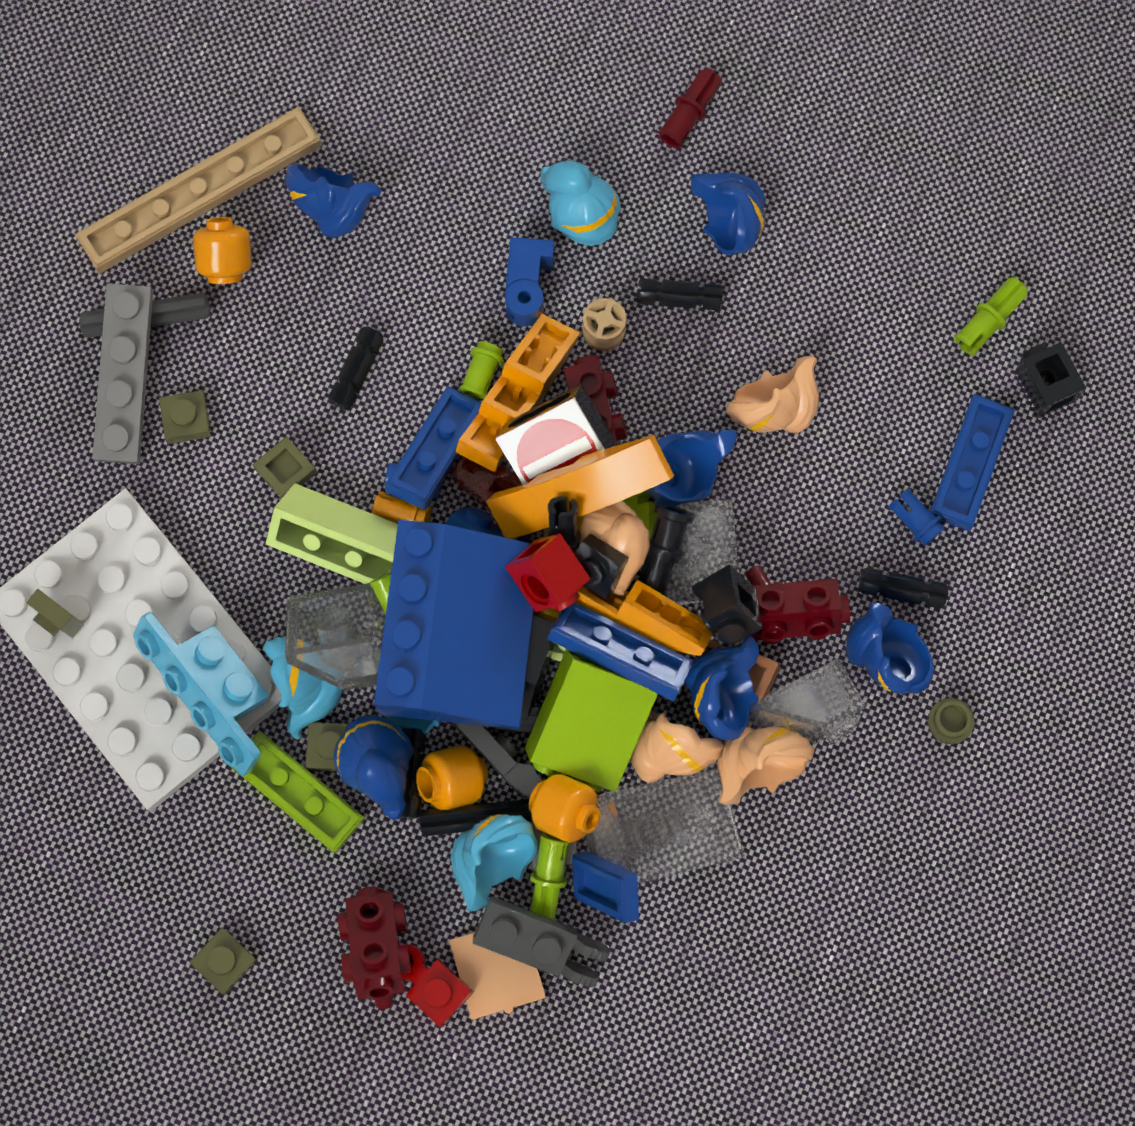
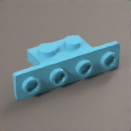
[133,612,269,777]

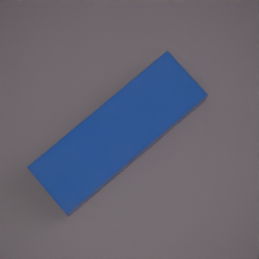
[385,386,482,510]
[930,394,1015,532]
[547,602,693,701]

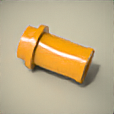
[372,491,432,524]

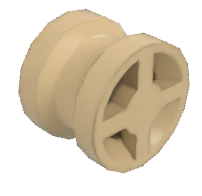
[582,298,627,351]

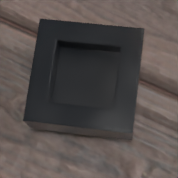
[576,533,629,600]

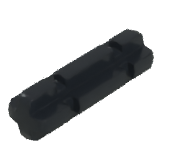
[637,278,723,310]
[329,326,383,410]
[859,567,949,609]
[401,728,426,819]

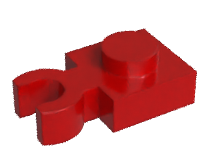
[403,944,474,1028]

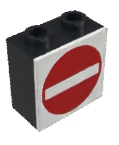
[496,384,617,485]

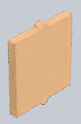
[449,932,546,1020]

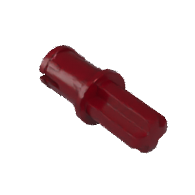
[658,68,722,149]

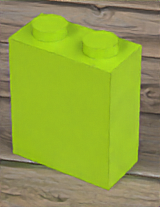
[525,649,658,793]

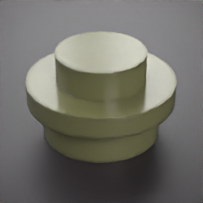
[928,698,974,744]

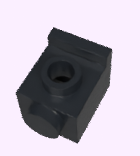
[1015,342,1086,419]
[692,565,763,645]

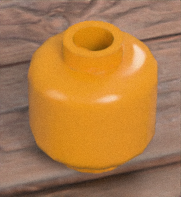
[192,217,252,284]
[416,745,488,810]
[529,774,601,843]

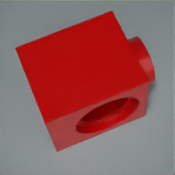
[505,533,590,612]

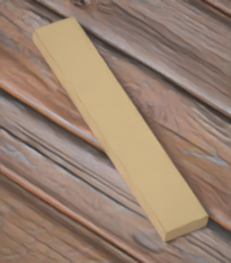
[75,106,322,274]

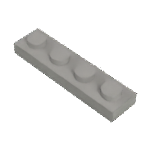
[92,284,154,464]

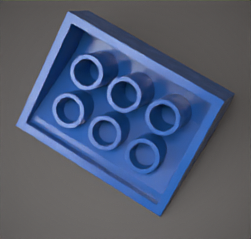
[374,520,534,729]

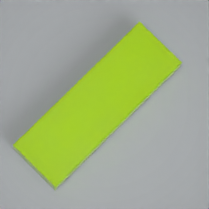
[231,730,365,855]

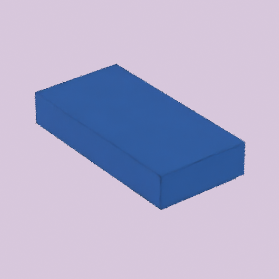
[572,851,639,923]

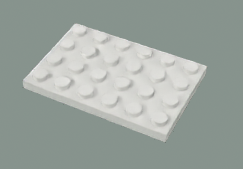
[0,488,281,812]

